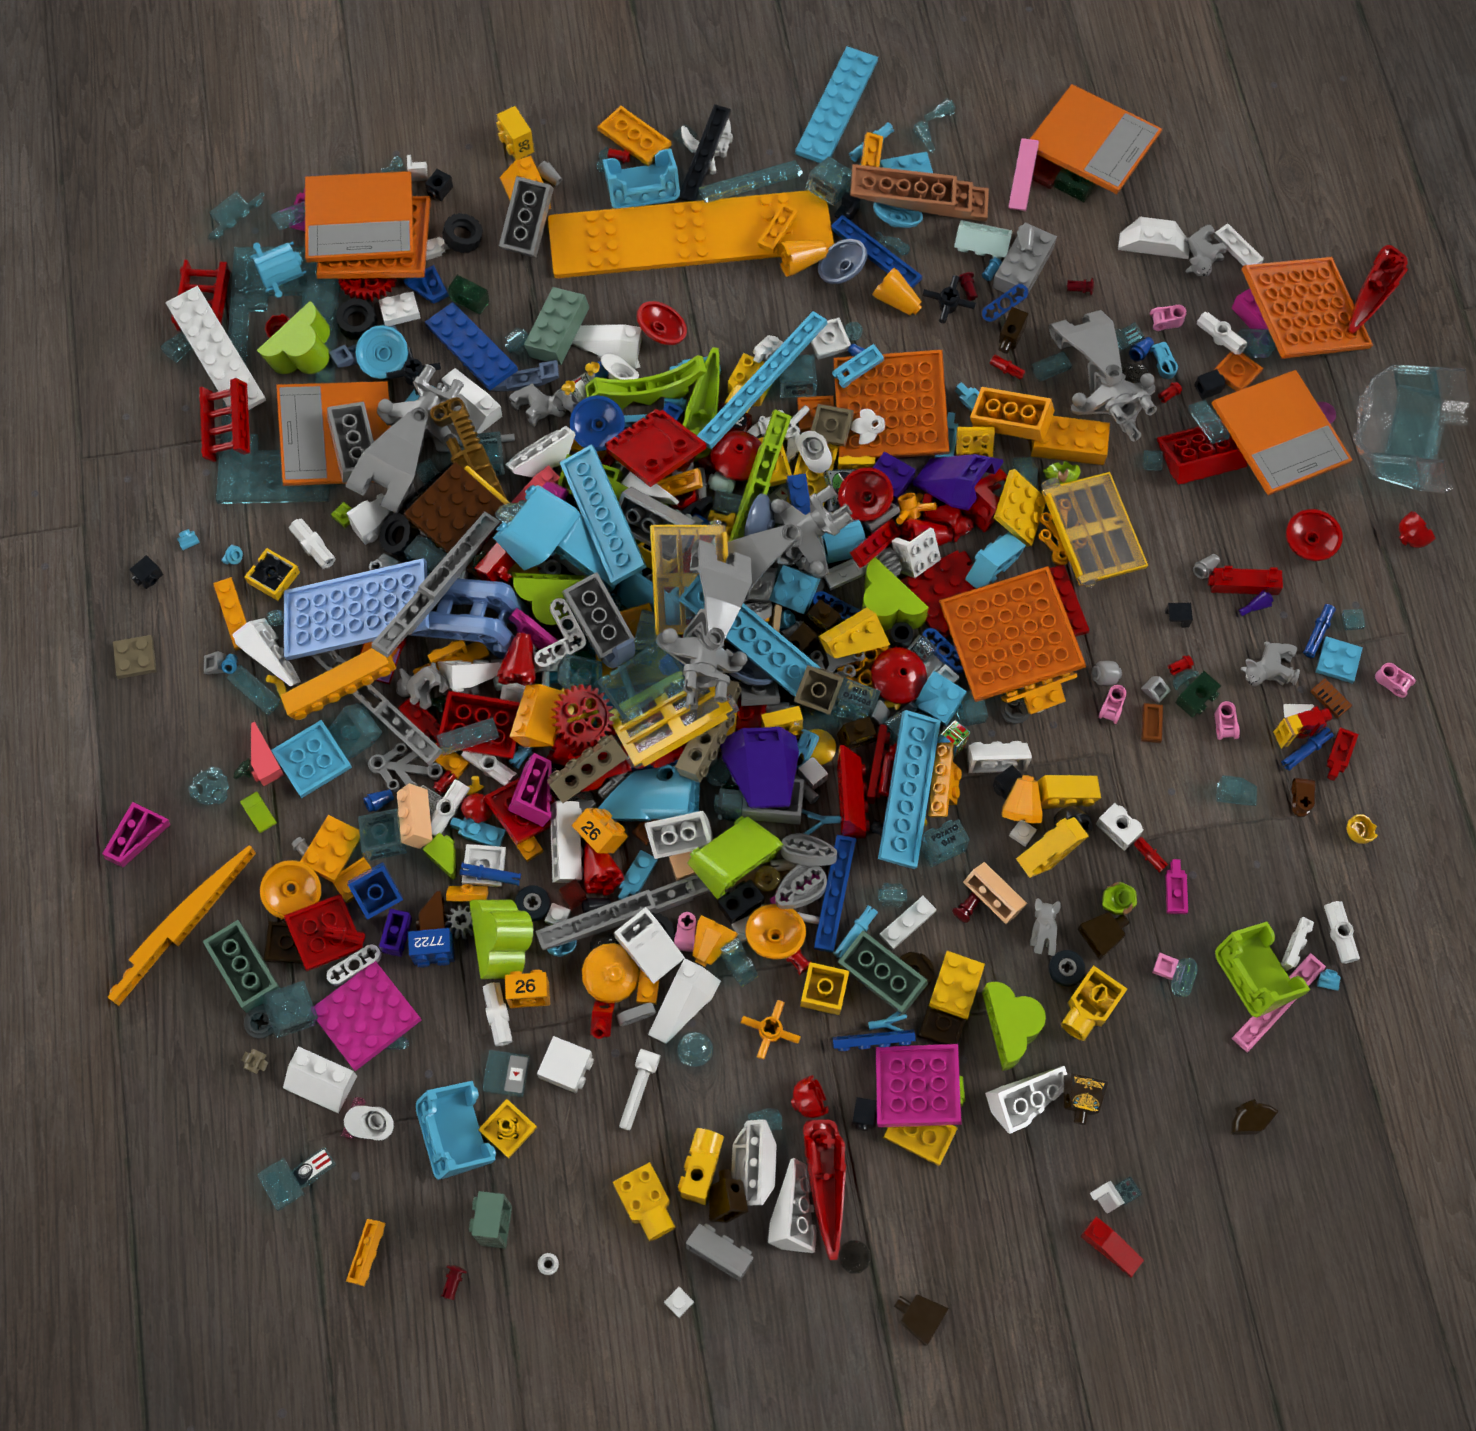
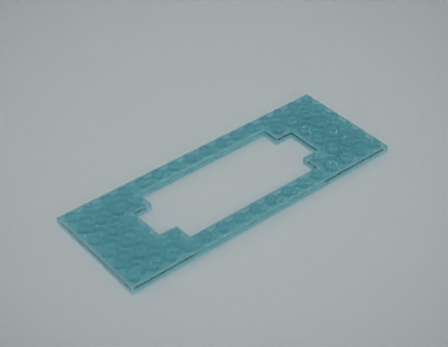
[216,246,340,504]

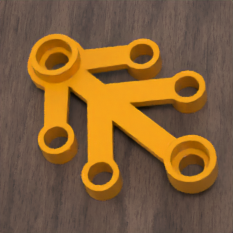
[1039,499,1087,566]

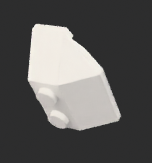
[1118,217,1189,259]
[505,426,575,478]
[731,1119,777,1206]

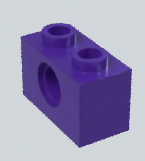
[379,909,413,957]

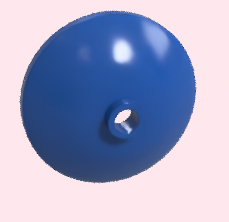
[570,395,625,451]

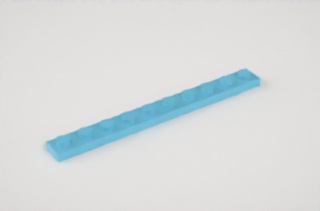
[697,311,828,449]

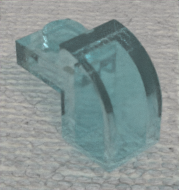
[720,938,759,987]

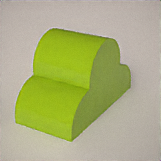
[257,301,330,374]
[862,557,929,631]
[511,572,587,625]
[469,900,533,979]
[982,982,1046,1071]

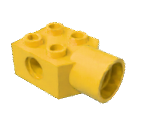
[723,353,773,415]
[1061,965,1127,1041]
[678,1128,724,1205]
[613,1162,675,1241]

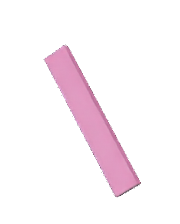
[1232,953,1326,1052]

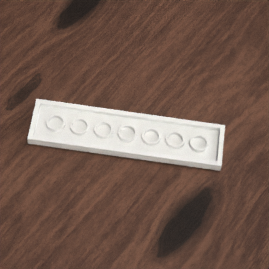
[165,286,266,410]

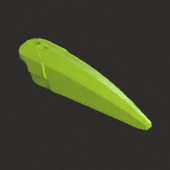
[682,347,720,462]

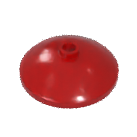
[637,301,687,345]
[710,431,762,481]
[838,467,894,522]
[1286,509,1343,561]
[871,647,927,704]

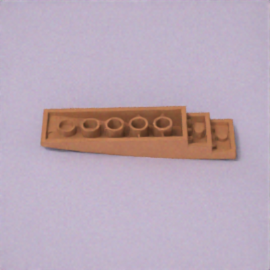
[850,164,989,222]

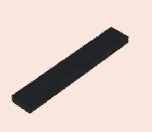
[678,104,731,202]

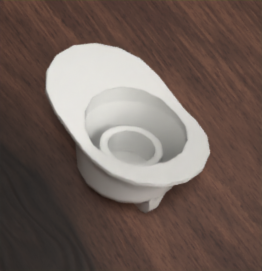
[601,354,639,380]
[797,431,832,473]
[344,1106,394,1140]

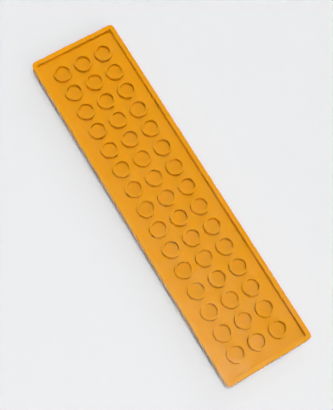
[548,189,834,278]

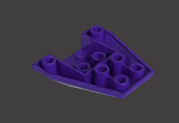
[913,454,1004,510]
[720,727,799,809]

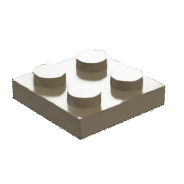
[811,404,854,447]
[113,635,157,679]

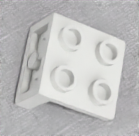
[892,528,941,578]

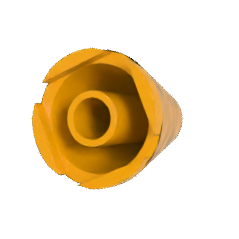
[777,240,829,277]
[872,268,922,316]

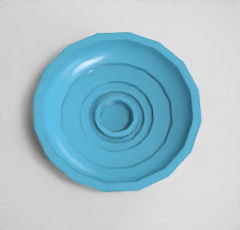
[873,202,923,228]
[355,325,408,379]

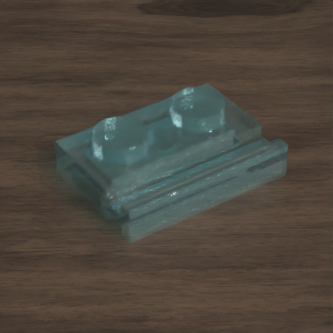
[257,1158,305,1211]

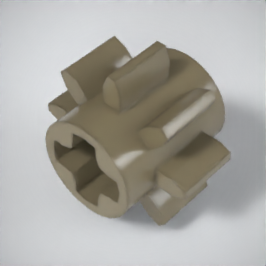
[241,1049,269,1074]

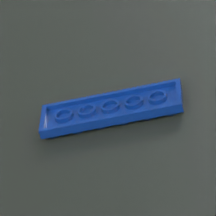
[425,302,518,391]

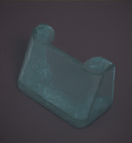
[597,640,685,721]

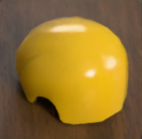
[1346,814,1378,844]

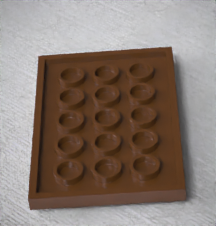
[404,462,516,580]

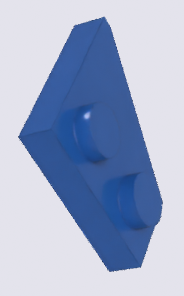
[403,265,449,304]

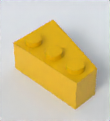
[818,607,890,658]

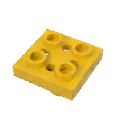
[955,426,995,457]
[478,1099,537,1159]

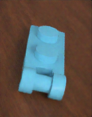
[832,344,884,388]

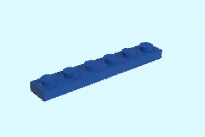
[831,215,922,289]
[814,835,856,953]

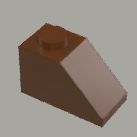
[416,891,446,931]

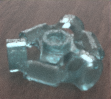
[188,766,229,805]

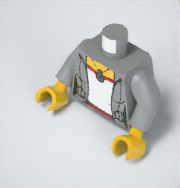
[555,362,600,414]

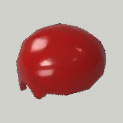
[265,313,290,338]
[669,490,696,510]
[461,793,492,823]

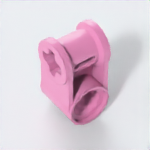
[1150,305,1186,331]
[1375,663,1416,698]
[1098,685,1126,724]
[1214,701,1240,740]
[674,912,696,952]

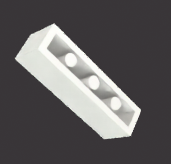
[550,801,584,883]

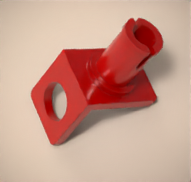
[590,1000,615,1039]

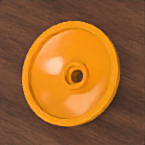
[260,860,321,919]
[745,904,806,959]

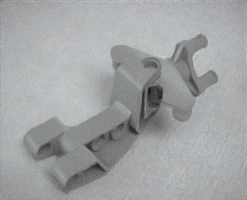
[1049,310,1157,441]
[345,364,464,513]
[715,484,853,603]
[656,539,752,710]

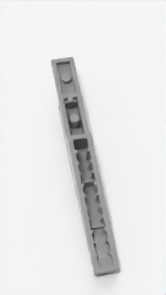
[371,512,500,658]
[311,650,443,766]
[536,874,711,951]

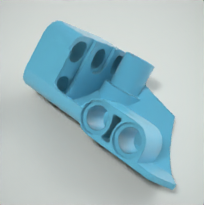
[598,764,700,821]

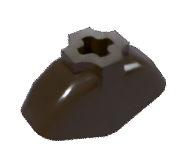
[1231,1099,1278,1135]

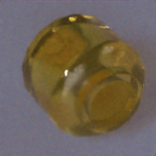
[754,866,781,892]

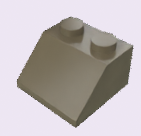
[794,665,844,715]

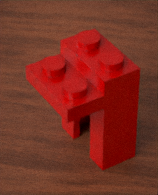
[961,469,1007,533]

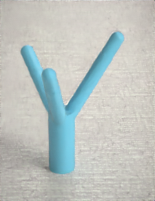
[802,809,841,835]
[868,1011,907,1031]

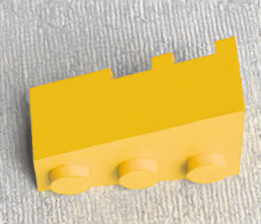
[1037,775,1101,809]
[1016,817,1089,878]

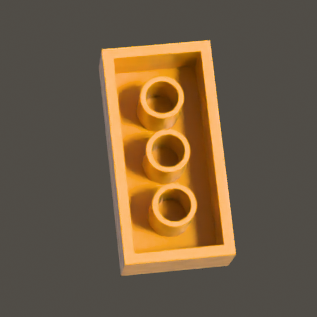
[970,387,1055,442]
[1031,416,1110,465]

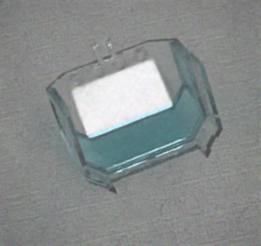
[1353,365,1470,493]

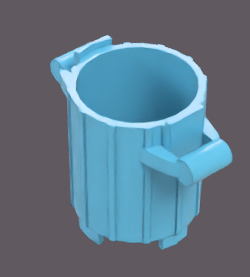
[250,242,307,298]
[822,520,866,564]

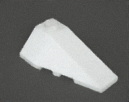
[232,618,301,687]
[438,659,503,692]

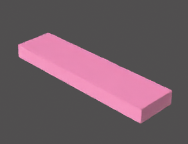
[1008,138,1039,211]

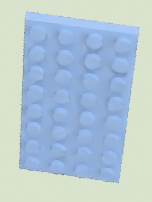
[284,558,429,661]

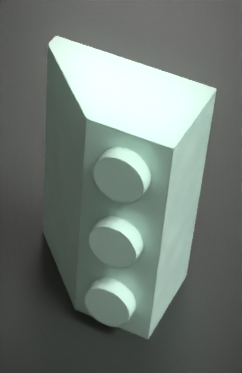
[954,220,1012,259]

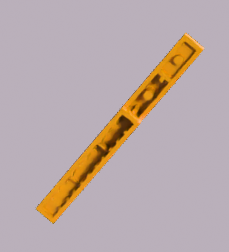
[108,845,256,1006]

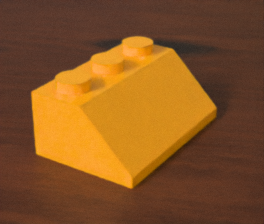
[500,156,551,210]
[509,684,565,748]

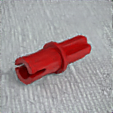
[990,354,1025,379]
[1133,837,1168,873]
[323,924,365,945]

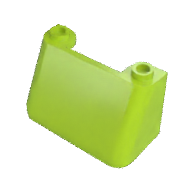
[687,816,784,899]
[1215,922,1310,1017]

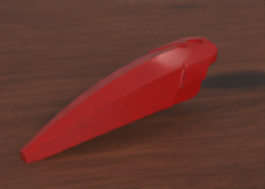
[1348,245,1408,334]
[803,1119,846,1260]

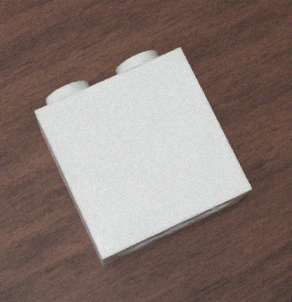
[537,1036,594,1093]

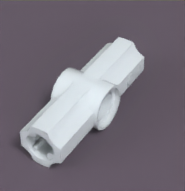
[1197,312,1248,355]
[289,518,336,569]
[461,751,518,786]
[430,779,470,837]
[1324,901,1360,964]
[483,982,513,1046]

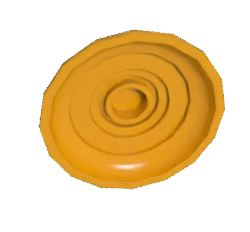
[582,943,639,1003]

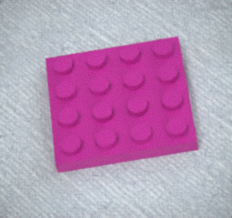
[309,961,422,1071]
[876,1044,961,1127]

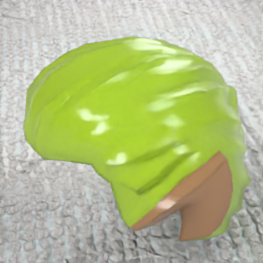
[1043,461,1081,486]
[1102,882,1137,915]

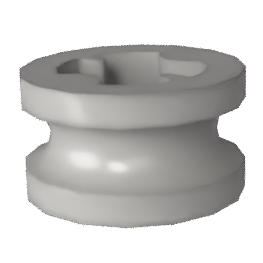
[1285,667,1300,686]

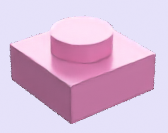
[1152,953,1179,980]

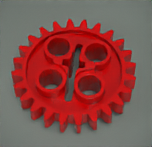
[338,278,397,302]
[551,684,614,748]

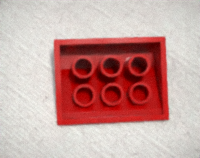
[1157,421,1248,485]
[436,691,520,759]
[837,745,870,838]

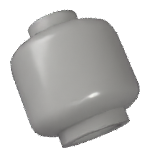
[1092,661,1122,686]

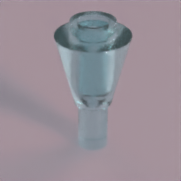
[924,98,956,122]
[913,121,936,153]

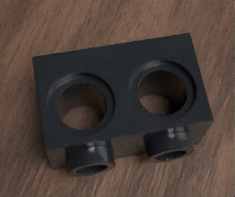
[718,879,765,924]

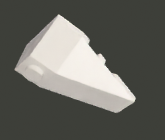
[572,324,642,369]
[441,368,502,436]
[347,484,415,545]
[648,958,721,1044]
[985,1066,1067,1133]
[768,1158,817,1253]

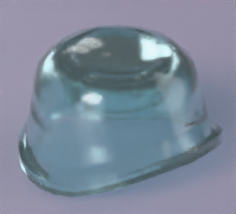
[678,1032,713,1067]

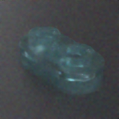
[1171,958,1198,997]

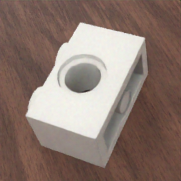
[1096,803,1144,851]

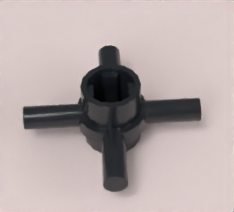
[922,275,976,324]
[386,347,441,395]

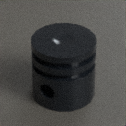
[889,622,913,649]

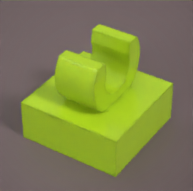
[331,502,352,528]

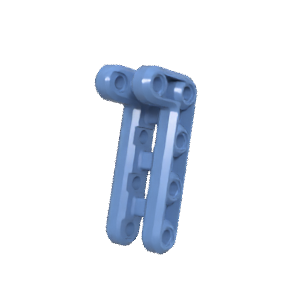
[408,578,530,659]

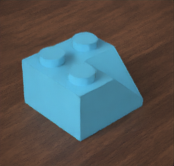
[915,671,967,726]

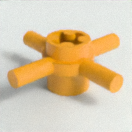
[896,493,937,525]
[741,1000,801,1060]

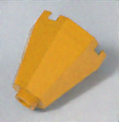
[1001,775,1043,823]
[693,915,738,967]

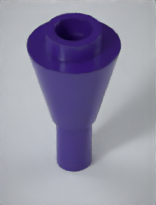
[1238,590,1274,616]

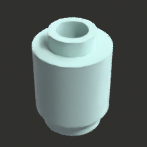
[707,471,736,495]

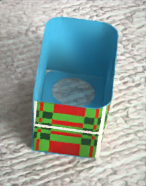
[937,720,970,760]

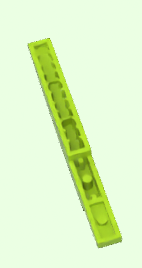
[729,410,792,542]

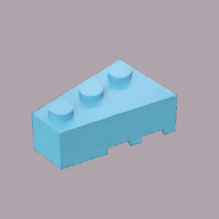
[965,532,1026,589]

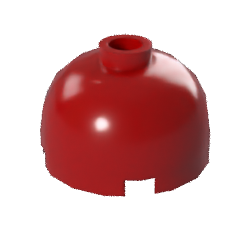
[1398,511,1436,548]
[791,1075,829,1118]

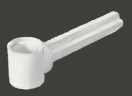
[619,1049,661,1130]

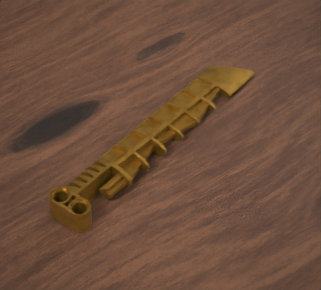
[430,397,540,590]

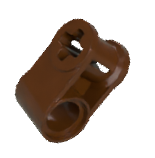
[1291,778,1316,817]

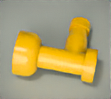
[708,510,737,528]

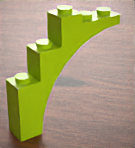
[585,355,706,410]

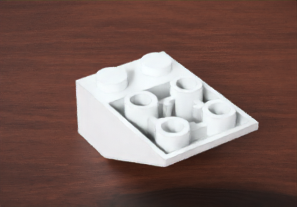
[614,907,685,984]

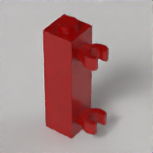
[475,543,516,582]
[1208,566,1283,595]

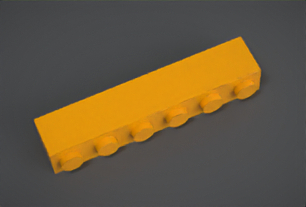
[280,648,396,720]

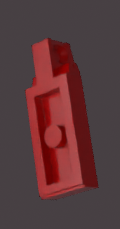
[398,697,440,741]
[1326,727,1359,781]
[878,744,897,797]

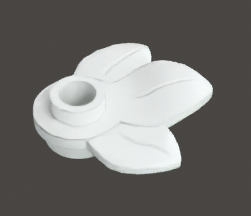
[850,409,886,445]

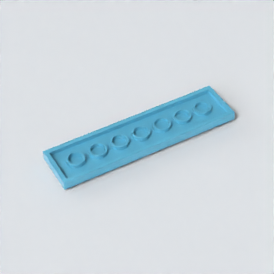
[795,46,878,165]
[559,444,647,585]
[678,575,822,697]
[878,710,941,869]

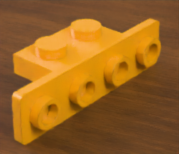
[413,640,490,675]
[1001,672,1077,714]
[928,742,962,818]

